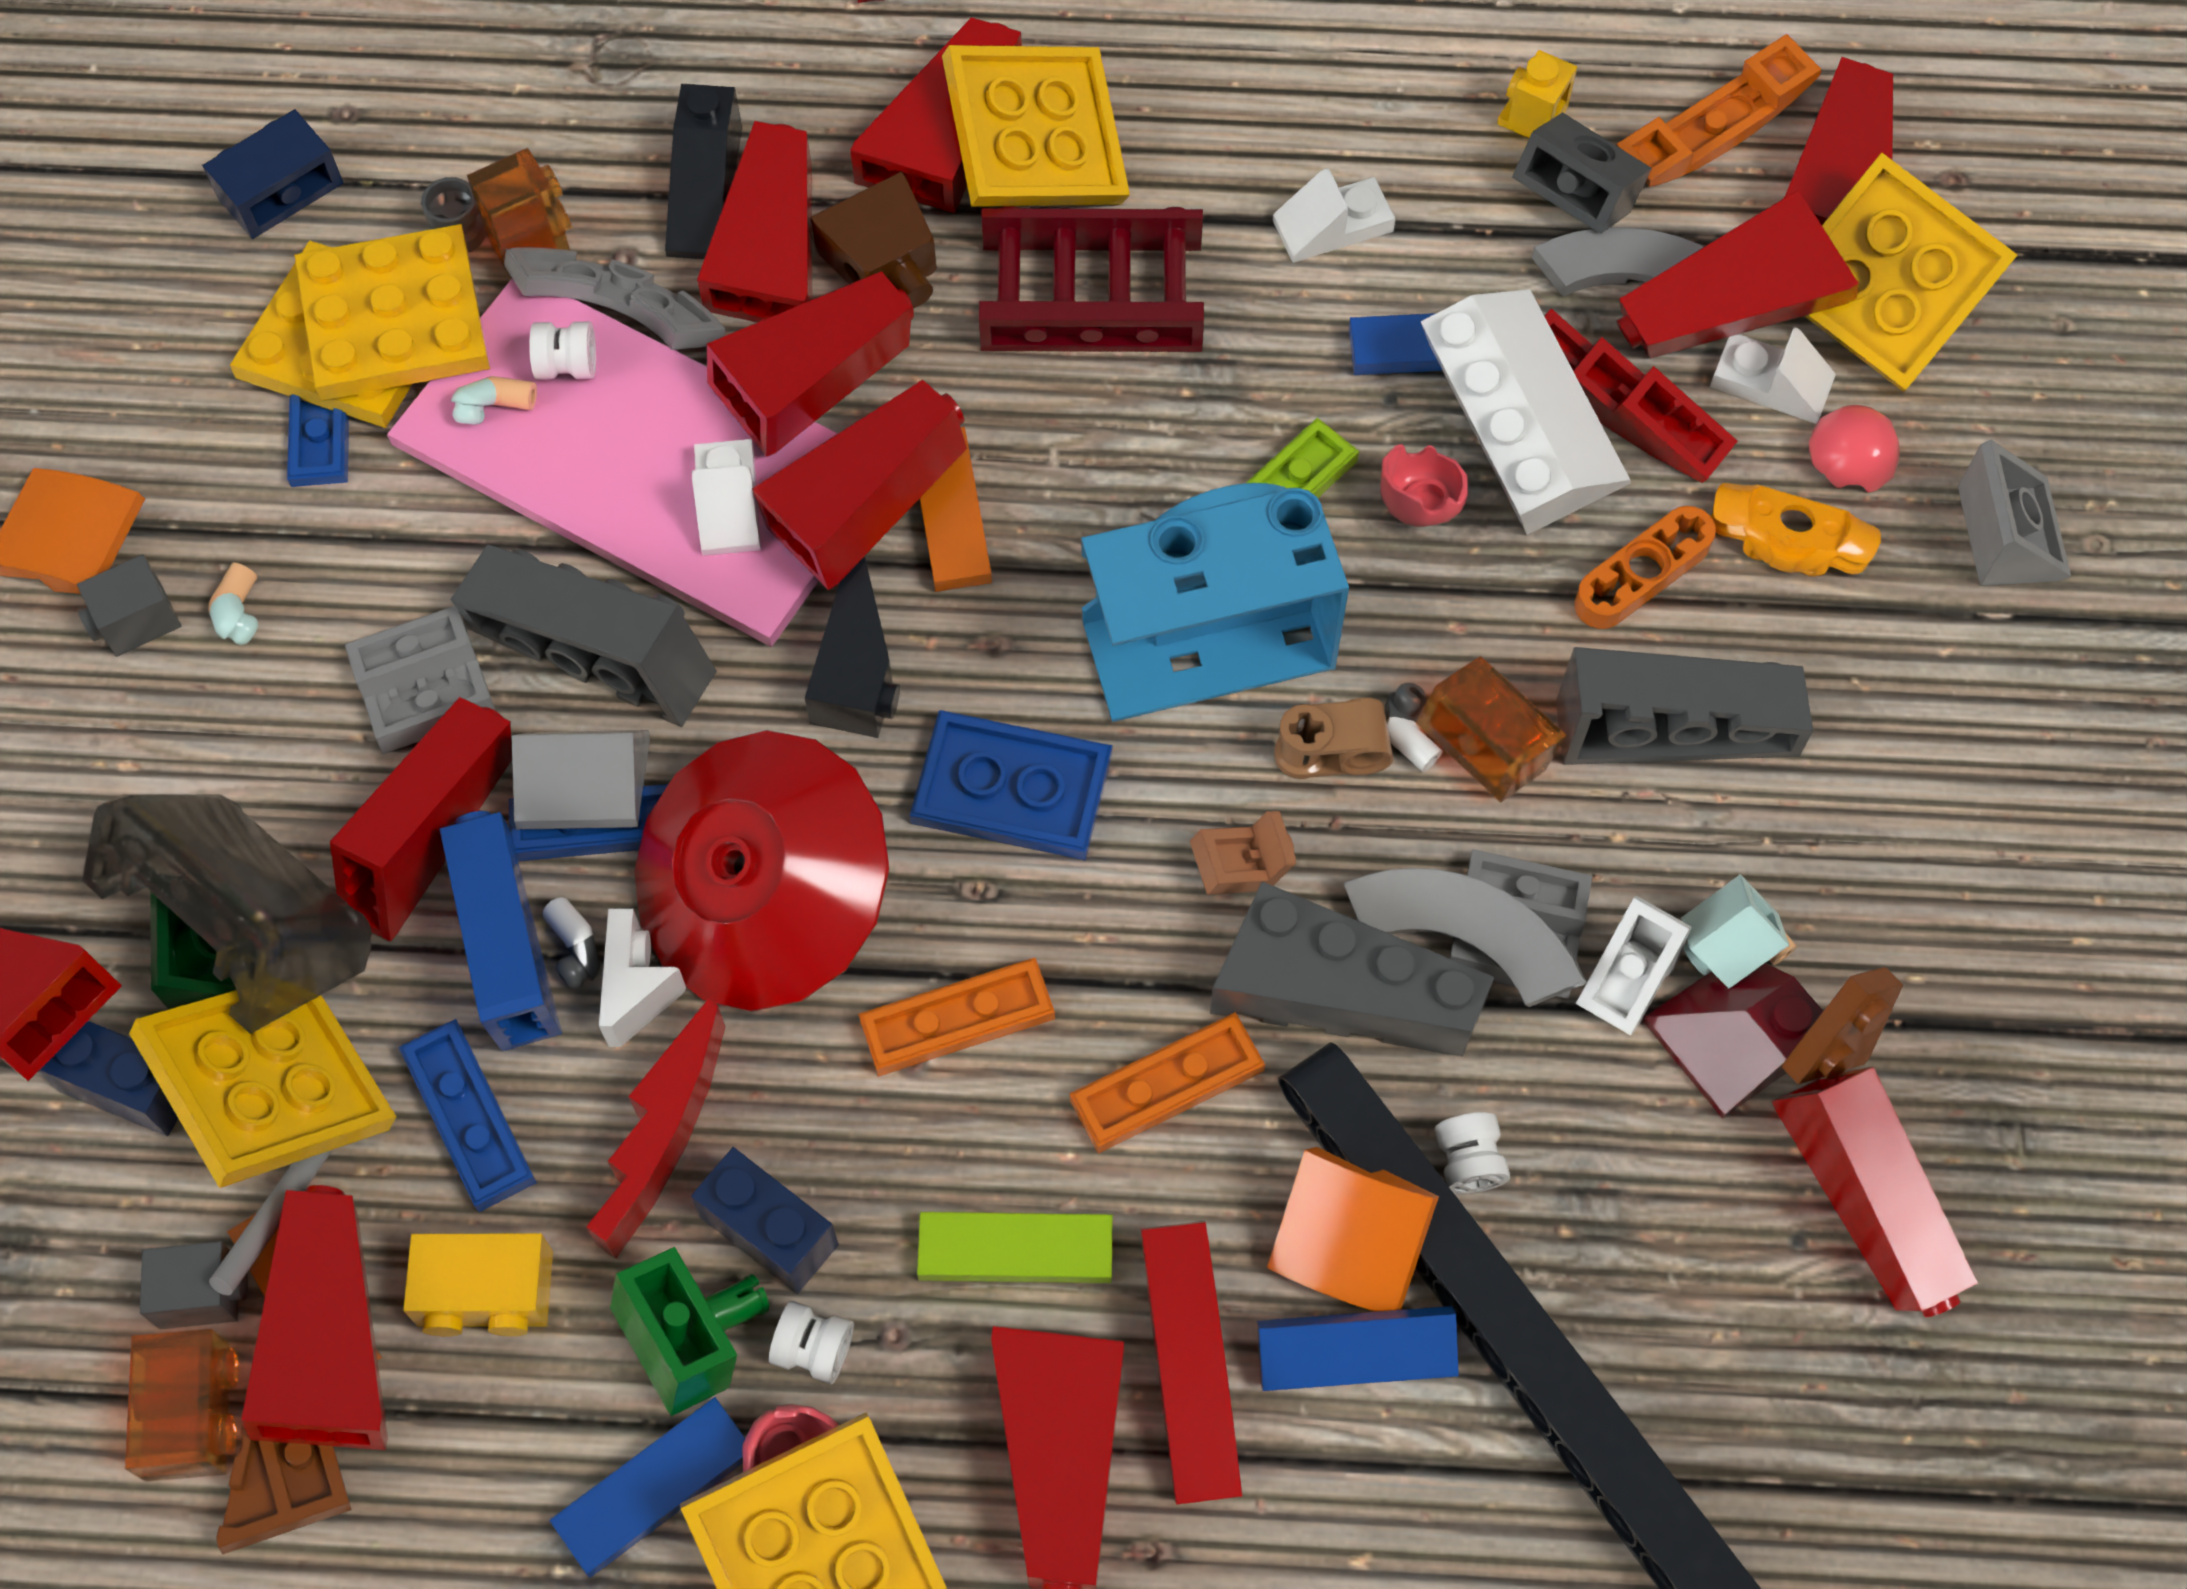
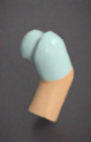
[451,376,537,425]
[208,562,259,645]

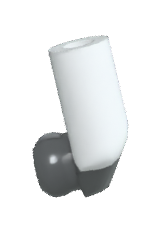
[1385,683,1443,772]
[543,897,600,989]

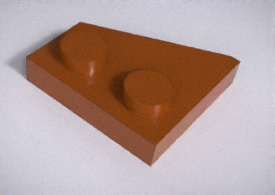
[1781,967,1903,1085]
[216,1423,352,1555]

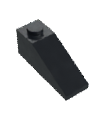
[665,84,742,259]
[805,556,900,738]

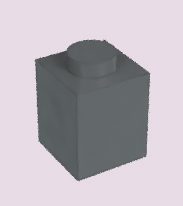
[77,554,182,657]
[140,1241,248,1329]

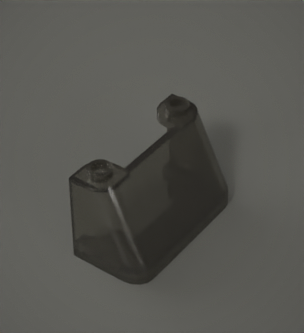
[82,793,372,1034]

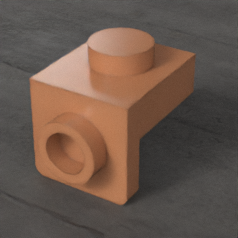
[1190,811,1296,895]

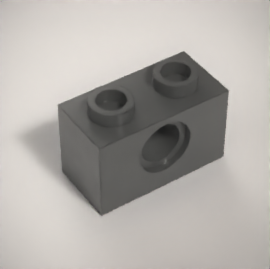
[1512,112,1652,234]

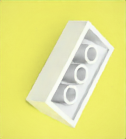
[1421,289,1631,535]

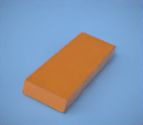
[919,427,992,592]
[858,957,1055,1077]
[1069,1012,1265,1154]

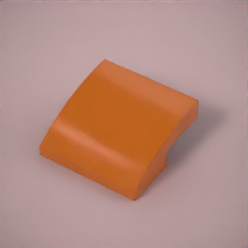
[0,468,145,594]
[1267,1147,1439,1312]

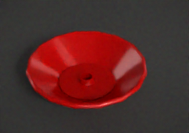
[634,730,890,1012]

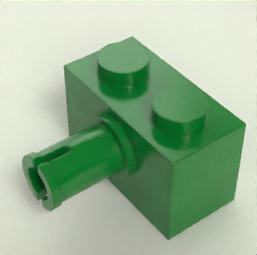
[610,1247,769,1416]

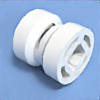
[529,321,597,380]
[1434,1112,1510,1194]
[769,1301,854,1385]

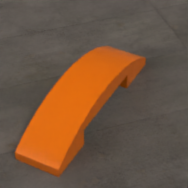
[1616,34,1822,187]

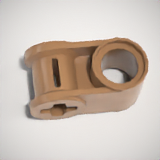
[1274,698,1393,779]

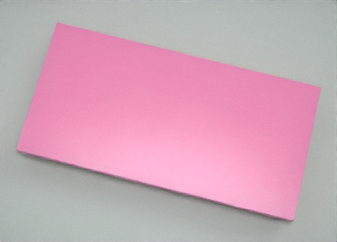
[387,279,838,647]

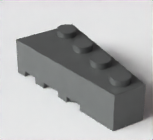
[450,544,717,727]
[1556,647,1813,765]
[1210,882,1494,1057]

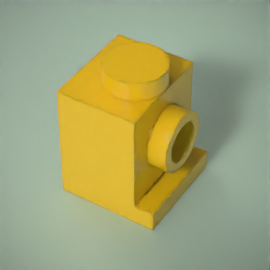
[1497,50,1578,138]

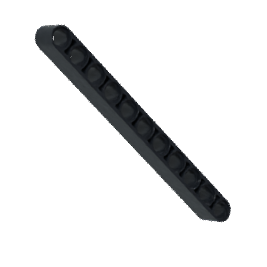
[1278,1042,1761,1589]

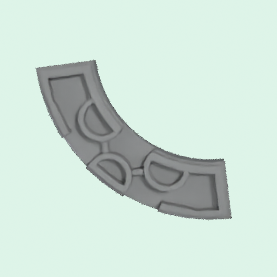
[1532,227,1704,297]
[504,247,725,350]
[1344,868,1587,1007]

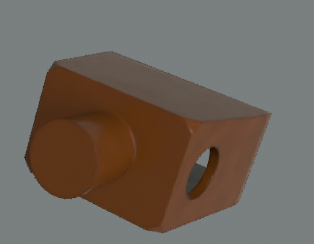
[811,172,937,308]

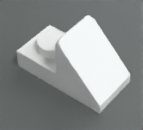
[1273,168,1395,263]
[1710,327,1836,424]
[691,439,761,556]
[1576,896,1692,1035]
[599,909,686,1047]

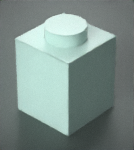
[1681,874,1789,989]

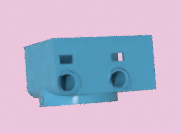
[1081,483,1349,722]

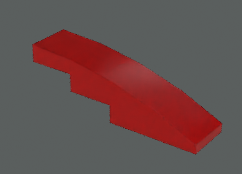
[1544,308,1738,483]
[586,999,726,1259]
[1141,1221,1243,1505]

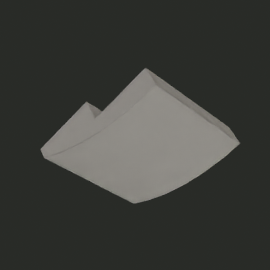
[345,606,496,754]
[1449,849,1592,999]

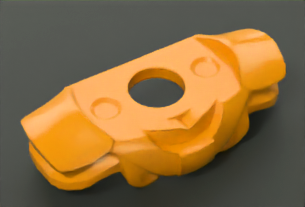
[1711,483,1881,577]

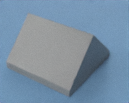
[1958,440,2071,586]
[512,730,650,829]

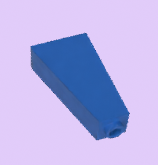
[440,811,563,1052]

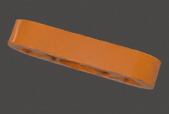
[1574,506,1716,629]

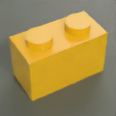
[403,1233,553,1337]

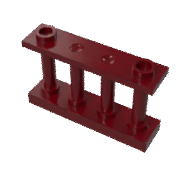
[979,206,1204,352]

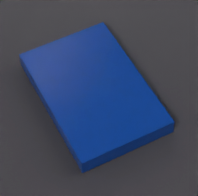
[909,710,1113,861]

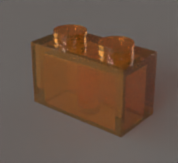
[467,148,572,279]
[1415,656,1567,803]
[125,1328,239,1482]

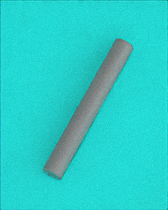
[209,1150,333,1295]

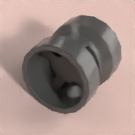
[421,177,487,253]

